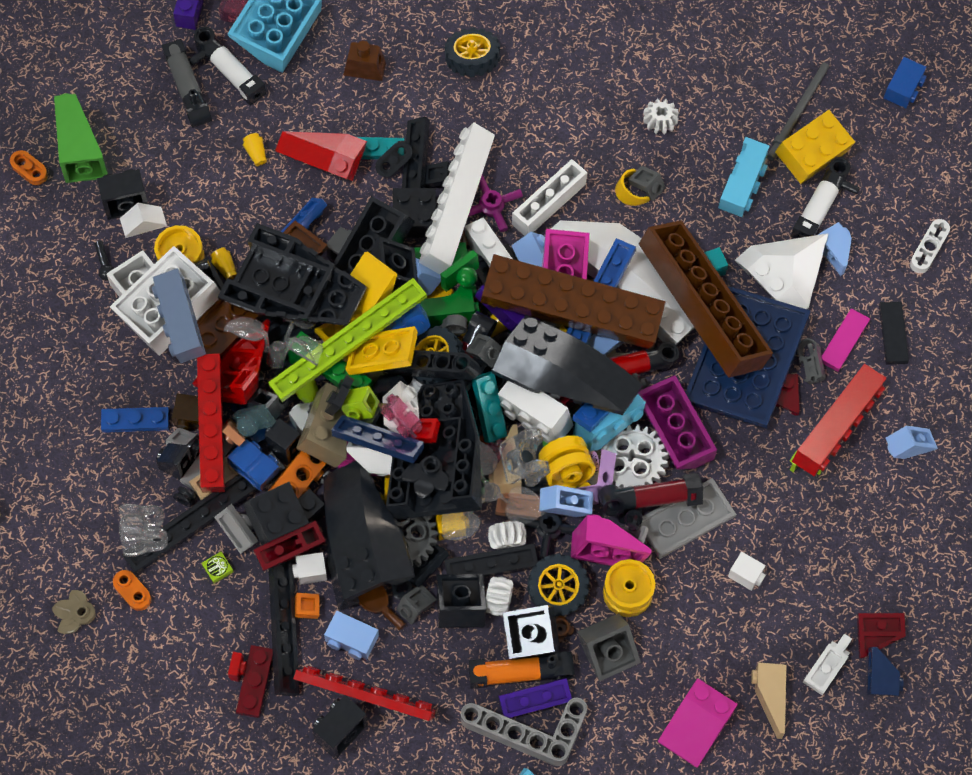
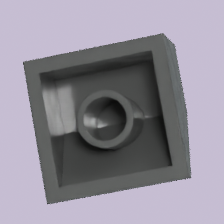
[577,613,641,682]

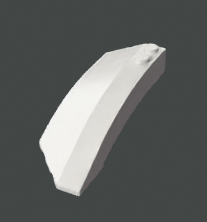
[551,220,695,345]

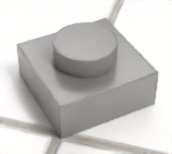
[166,428,197,446]

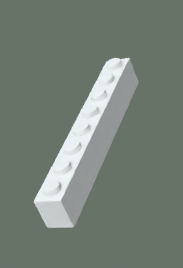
[419,123,495,274]

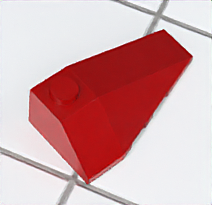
[275,131,368,181]

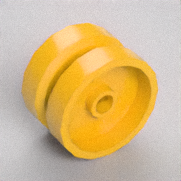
[154,225,205,264]
[538,436,596,488]
[603,559,656,617]

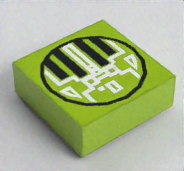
[202,552,233,584]

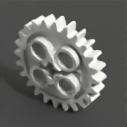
[601,424,669,488]

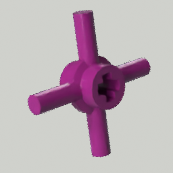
[468,175,523,232]

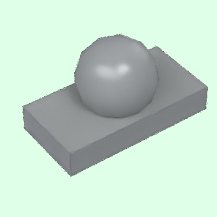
[214,504,258,554]

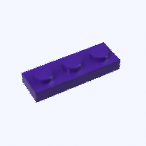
[498,678,572,718]

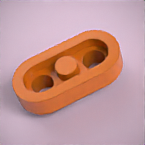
[10,150,48,185]
[113,570,151,611]

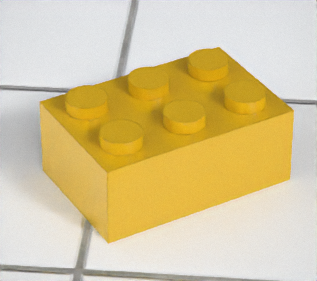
[775,110,855,184]

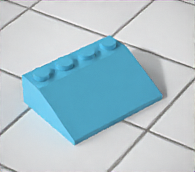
[228,0,322,73]

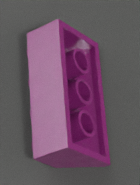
[638,375,717,470]

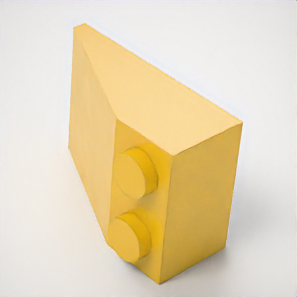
[349,251,398,324]

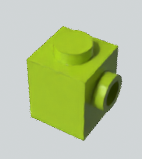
[341,386,379,420]

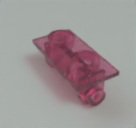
[378,393,423,438]

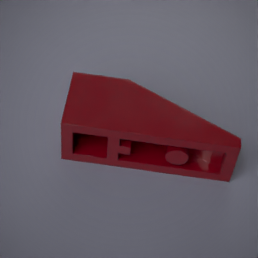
[253,521,325,571]

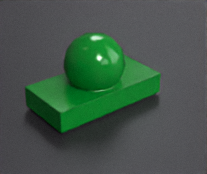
[440,250,479,292]

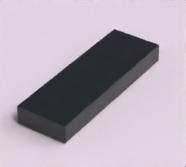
[879,302,909,365]

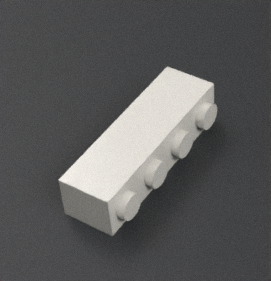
[512,159,587,236]

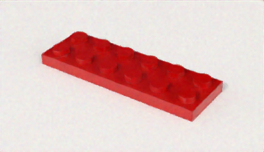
[293,666,437,721]

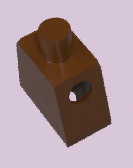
[343,40,386,81]

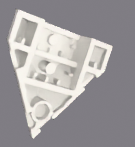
[735,233,828,309]

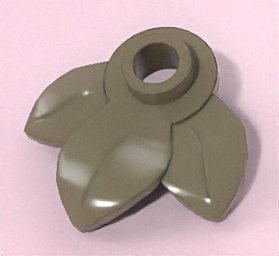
[52,590,96,634]

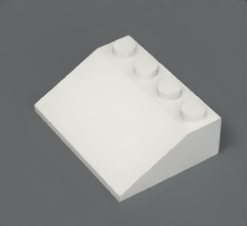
[110,246,220,356]

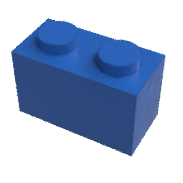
[884,57,927,108]

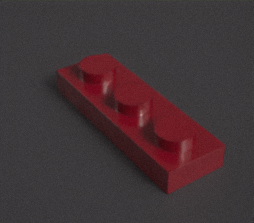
[236,645,273,718]

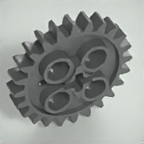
[387,508,438,567]

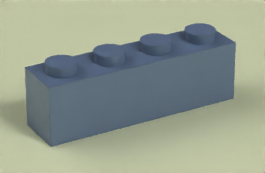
[152,268,206,363]

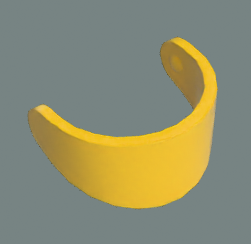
[615,169,650,206]

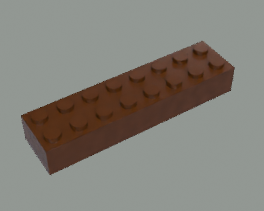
[638,220,773,378]
[480,254,666,350]

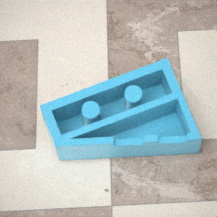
[718,137,769,217]
[572,394,646,452]

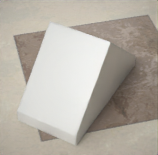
[120,203,167,238]

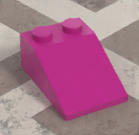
[542,229,590,279]
[571,515,652,566]
[658,678,738,768]

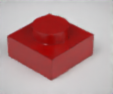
[412,418,440,443]
[228,652,247,682]

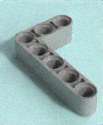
[460,698,587,766]

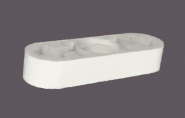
[910,219,950,273]

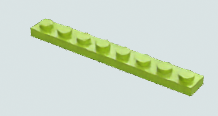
[268,278,427,402]

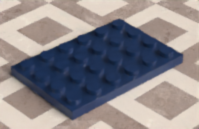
[685,286,811,429]

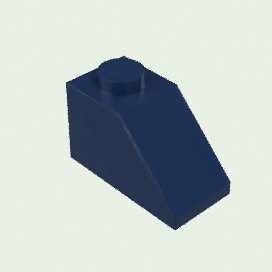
[867,647,903,696]

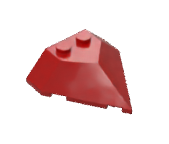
[192,319,270,404]

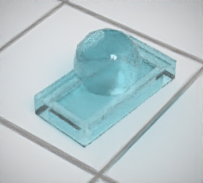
[232,404,276,436]

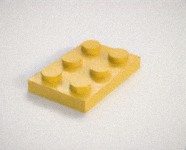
[345,326,418,375]

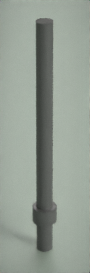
[767,62,829,161]

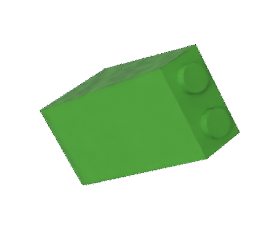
[54,93,108,183]

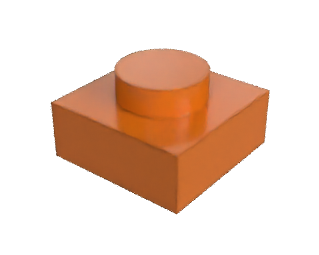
[295,593,319,619]

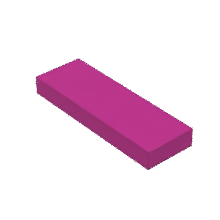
[822,308,870,372]

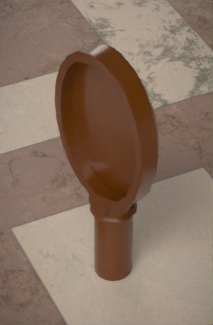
[358,586,406,631]

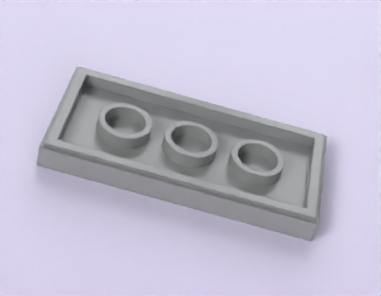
[639,478,737,559]

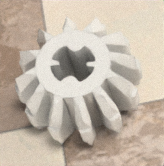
[643,98,679,135]
[488,521,527,550]
[486,577,513,616]

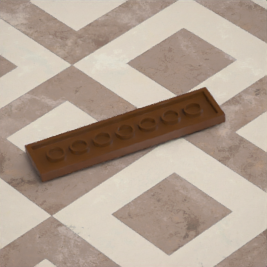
[196,220,328,359]

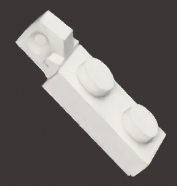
[803,634,852,695]

